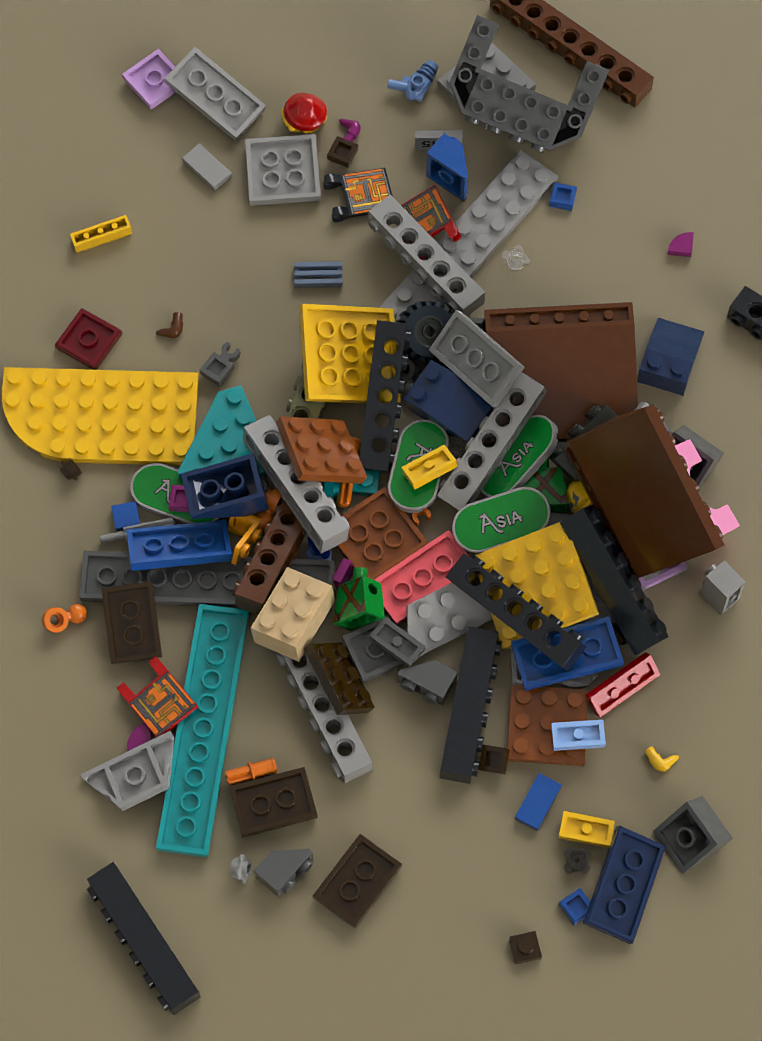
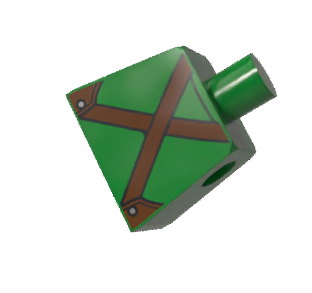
[523,457,569,513]
[333,567,384,631]

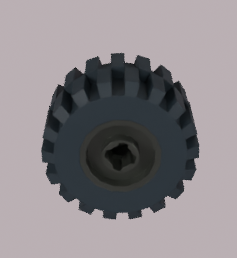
[396,301,454,362]

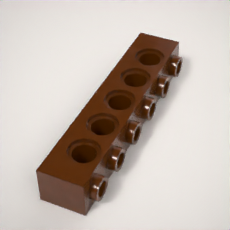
[233,481,324,615]

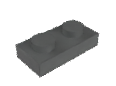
[369,617,425,667]

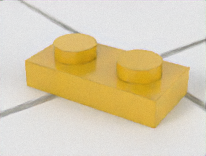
[401,444,458,490]
[558,811,615,848]

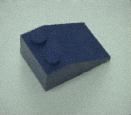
[637,318,704,396]
[403,360,494,443]
[181,453,269,519]

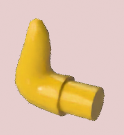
[644,746,679,772]

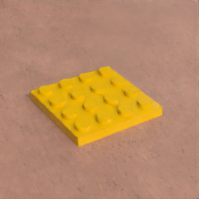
[299,304,401,404]
[475,522,599,650]

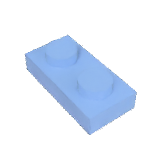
[551,720,606,751]

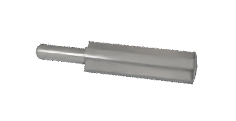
[99,517,175,543]

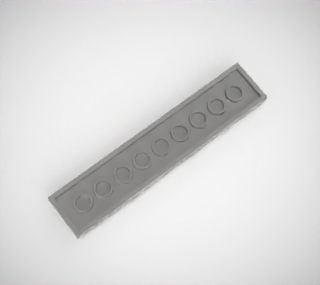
[379,150,558,322]

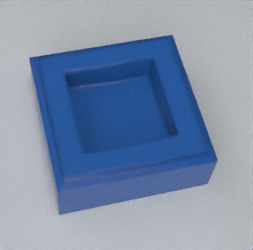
[549,182,577,211]
[111,501,140,532]
[558,888,590,926]

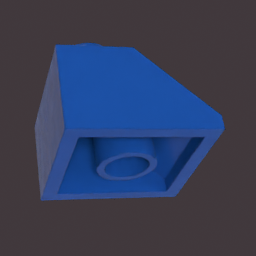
[426,133,468,202]

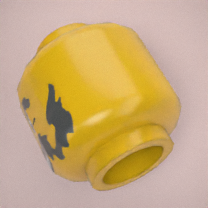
[567,480,592,514]

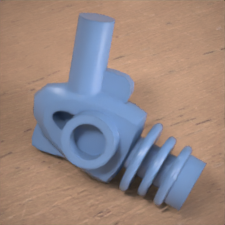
[387,60,439,101]

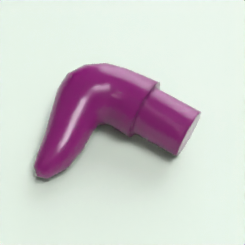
[339,119,361,142]

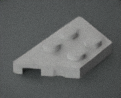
[406,583,493,656]
[80,731,174,811]

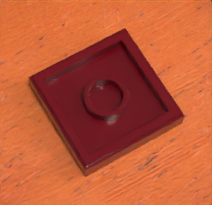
[55,308,122,370]

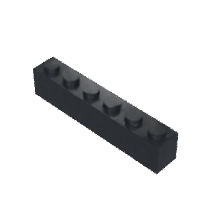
[560,504,669,655]
[440,626,502,784]
[86,861,201,1015]

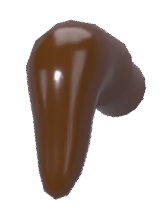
[156,312,183,338]

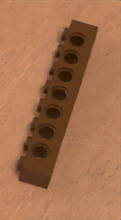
[490,0,654,108]

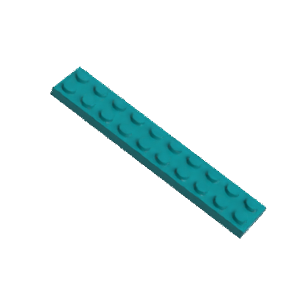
[156,604,249,858]

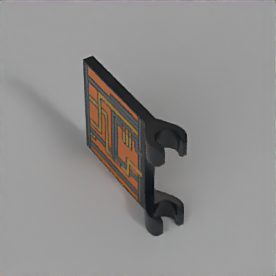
[323,168,393,223]

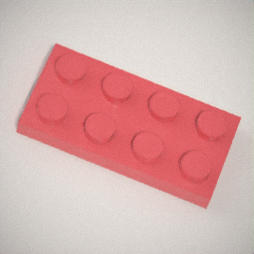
[374,530,469,626]

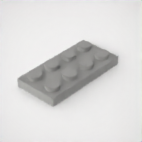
[164,47,266,141]
[429,310,525,408]

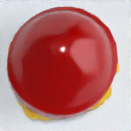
[281,93,327,134]

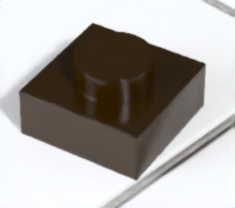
[327,136,358,168]
[478,744,510,775]
[509,931,542,964]

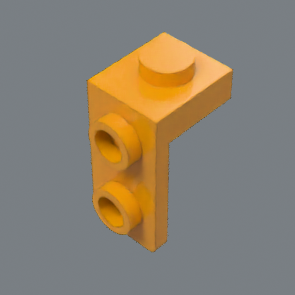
[228,515,262,565]

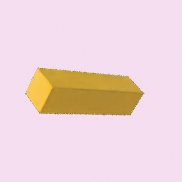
[70,215,132,253]

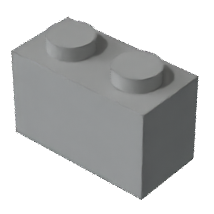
[700,560,746,615]

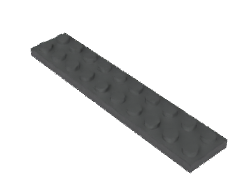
[79,551,335,611]

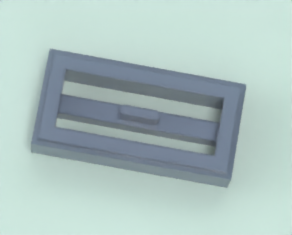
[294,261,343,288]

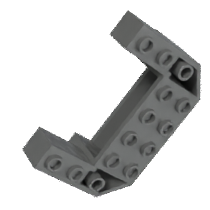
[449,15,609,153]

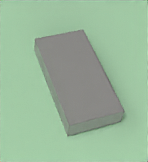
[182,143,232,191]

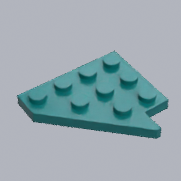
[177,385,266,479]

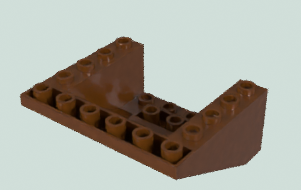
[484,302,638,446]
[562,404,724,578]

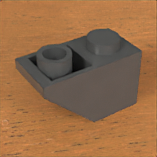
[398,660,458,706]
[254,849,313,897]

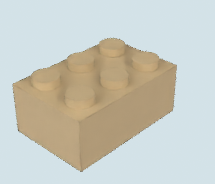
[251,567,335,662]

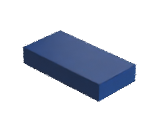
[515,773,562,831]

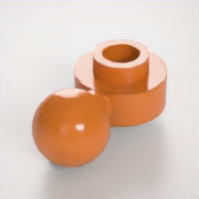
[256,488,282,531]
[41,604,87,633]

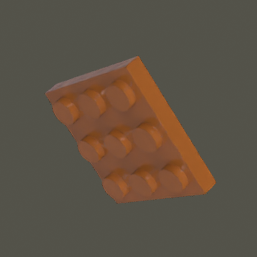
[276,416,367,483]
[336,487,428,580]
[508,685,588,766]

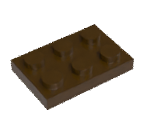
[101,581,163,664]
[304,642,375,715]
[229,767,318,838]
[313,834,402,929]

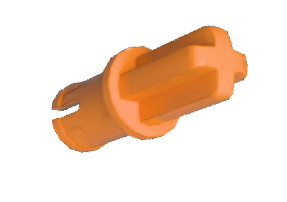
[225,757,278,786]

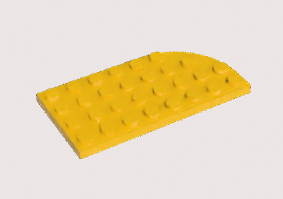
[2,367,199,466]

